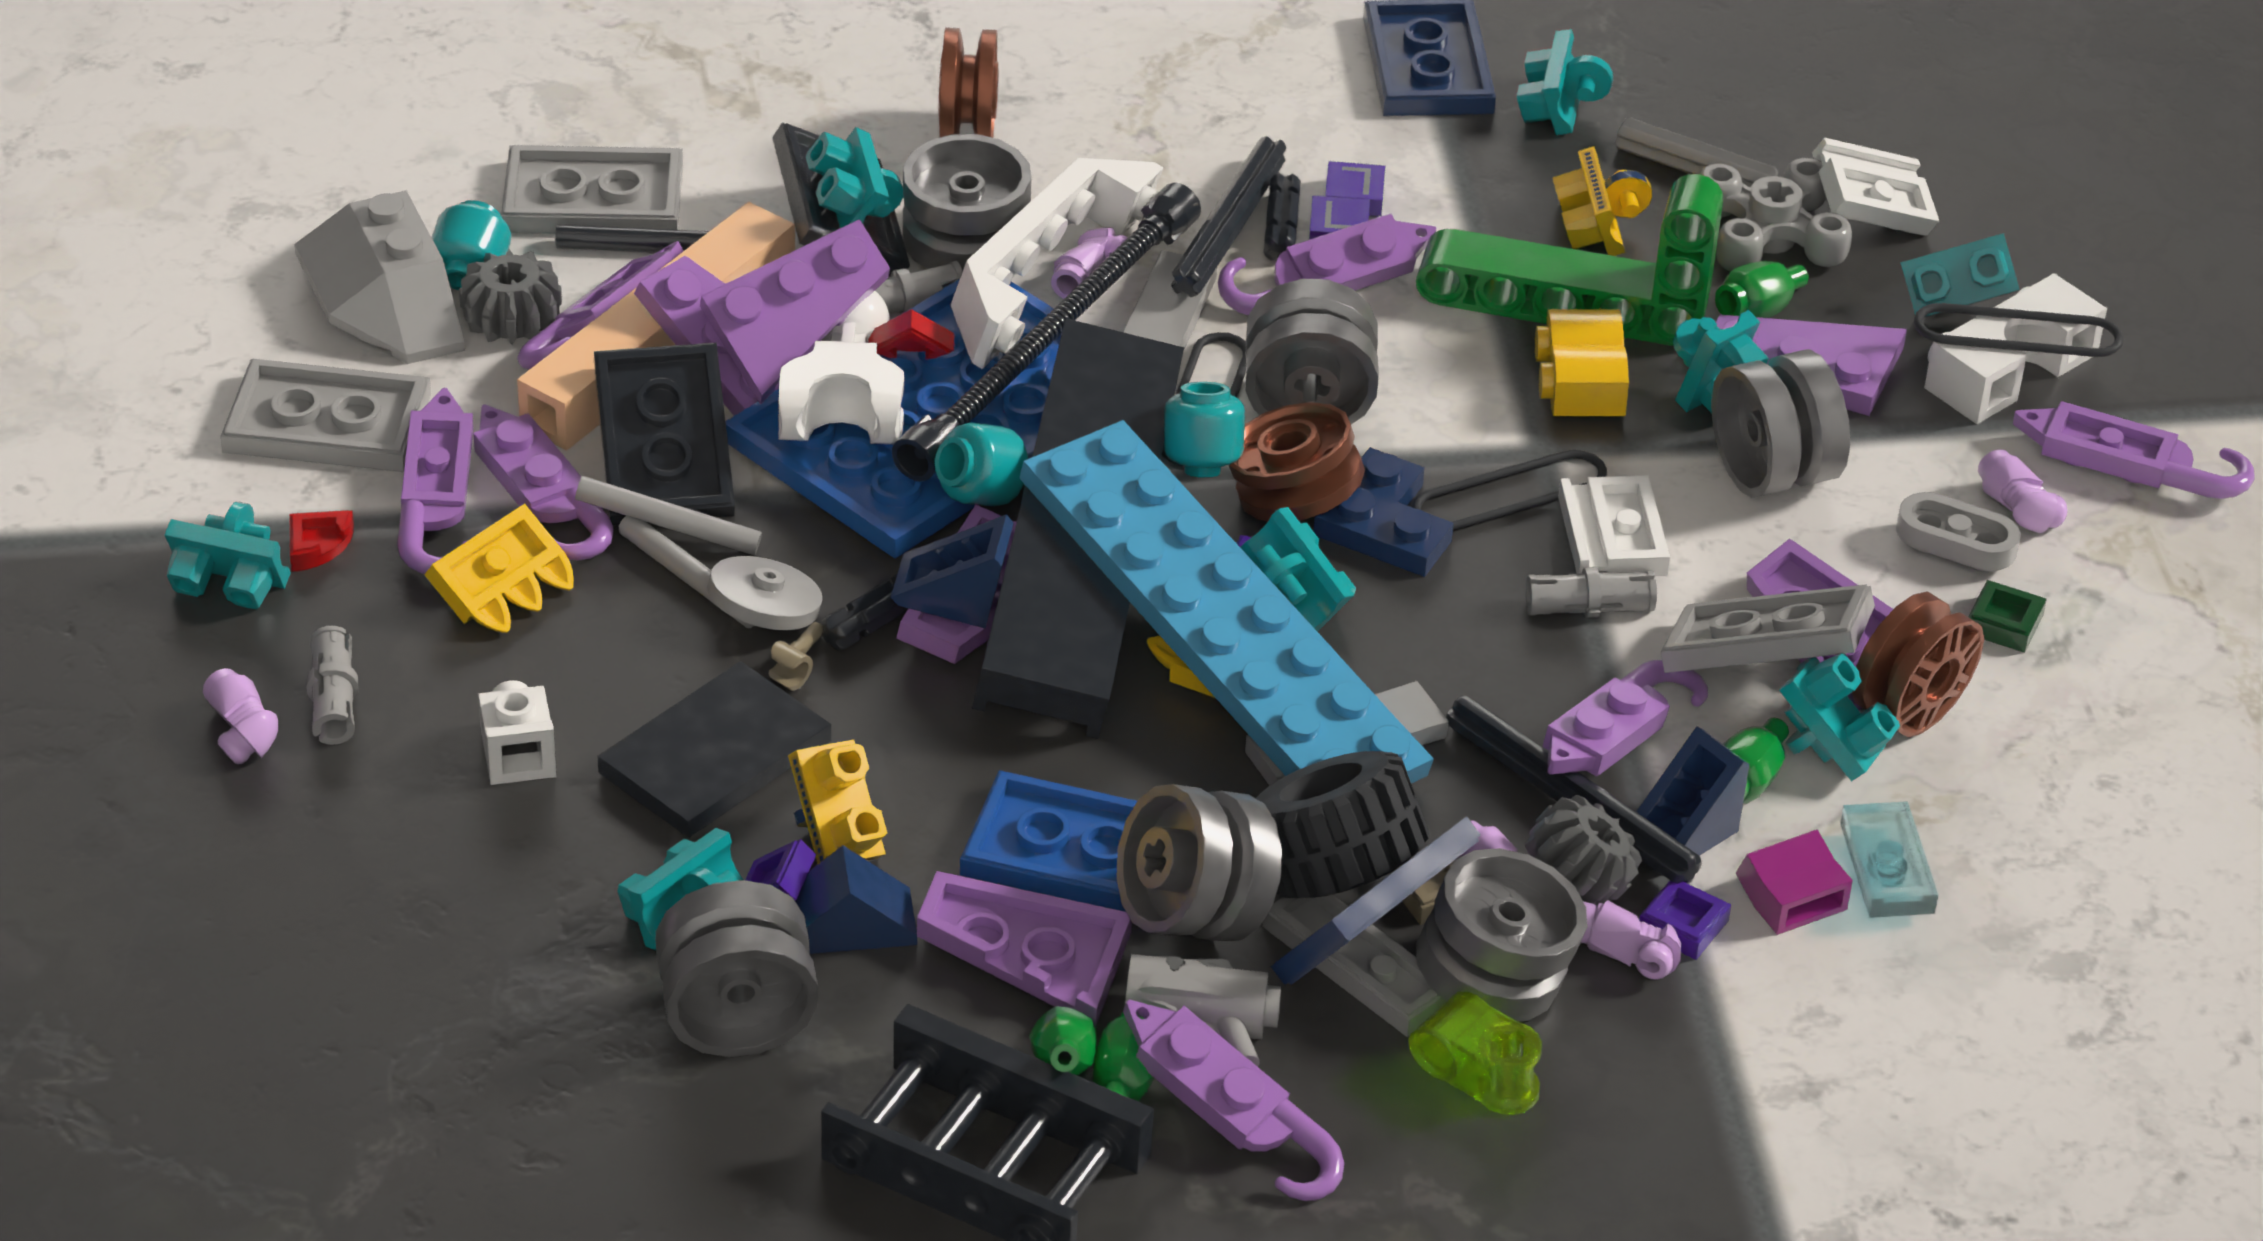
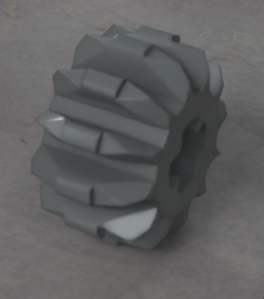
[459,248,562,345]
[1525,795,1642,905]

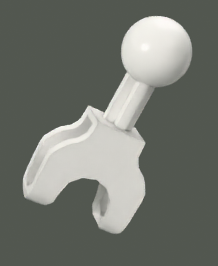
[779,291,904,444]

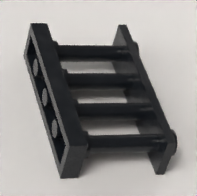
[821,1004,1154,1241]

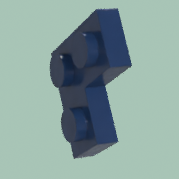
[1314,447,1454,577]

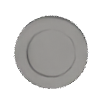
[707,556,822,630]

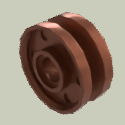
[938,27,999,138]
[1229,402,1365,521]
[1852,591,1984,737]

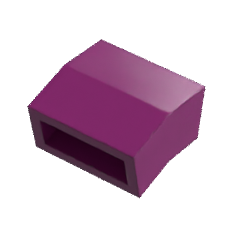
[1736,829,1853,935]

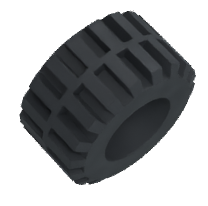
[1255,751,1430,898]

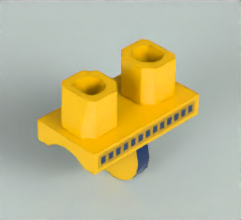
[1552,147,1652,256]
[788,740,887,864]

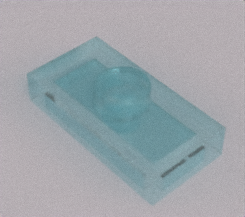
[1840,801,1938,918]

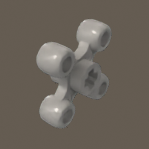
[1700,158,1852,271]

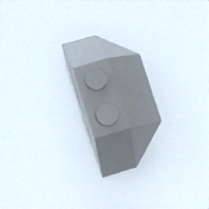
[294,190,465,364]

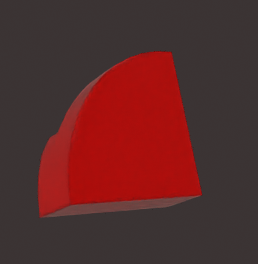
[868,309,954,359]
[289,510,354,572]

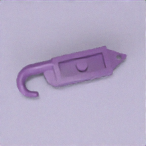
[1217,213,1437,315]
[517,241,683,370]
[397,388,473,574]
[2013,401,2255,499]
[473,404,614,561]
[1542,660,1708,776]
[1123,1000,1344,1201]

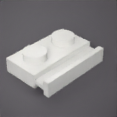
[1812,138,1939,236]
[1558,475,1670,576]

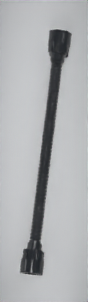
[892,183,1201,482]

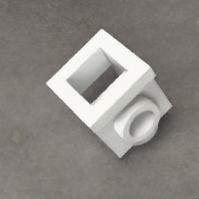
[478,680,556,785]

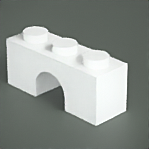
[1924,273,2107,424]

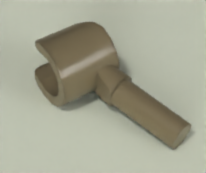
[768,622,823,691]

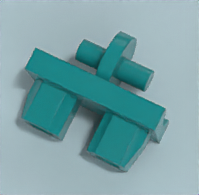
[1517,29,1613,135]
[806,127,904,228]
[1901,233,2020,318]
[1673,310,1769,413]
[164,502,291,610]
[1240,507,1356,632]
[1779,653,1900,782]
[617,828,743,950]

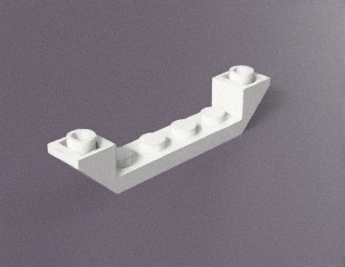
[950,158,1163,369]

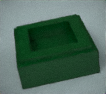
[1968,580,2047,653]

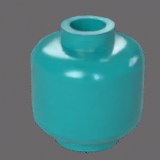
[431,200,511,291]
[1163,382,1245,477]
[935,423,1028,507]

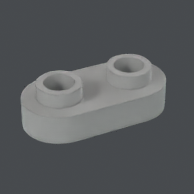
[1896,492,2021,572]

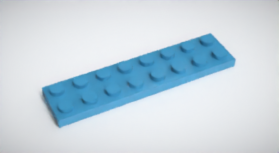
[1019,420,1434,784]

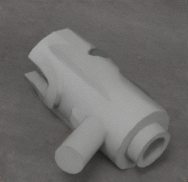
[1125,954,1281,1067]

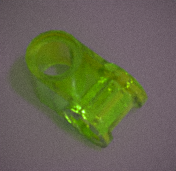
[1408,991,1542,1115]

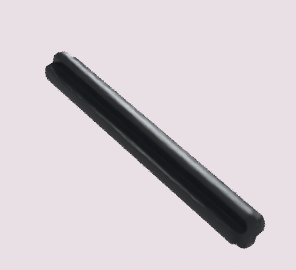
[1171,136,1287,297]
[1446,696,1702,884]

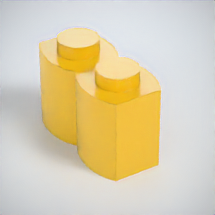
[1535,309,1629,416]

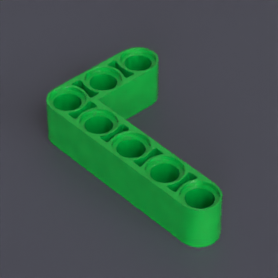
[1416,174,1723,346]

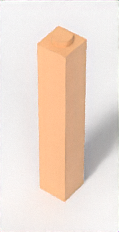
[517,201,795,451]

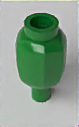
[1715,261,1808,318]
[1723,717,1789,804]
[1030,1006,1097,1075]
[1092,1012,1154,1101]

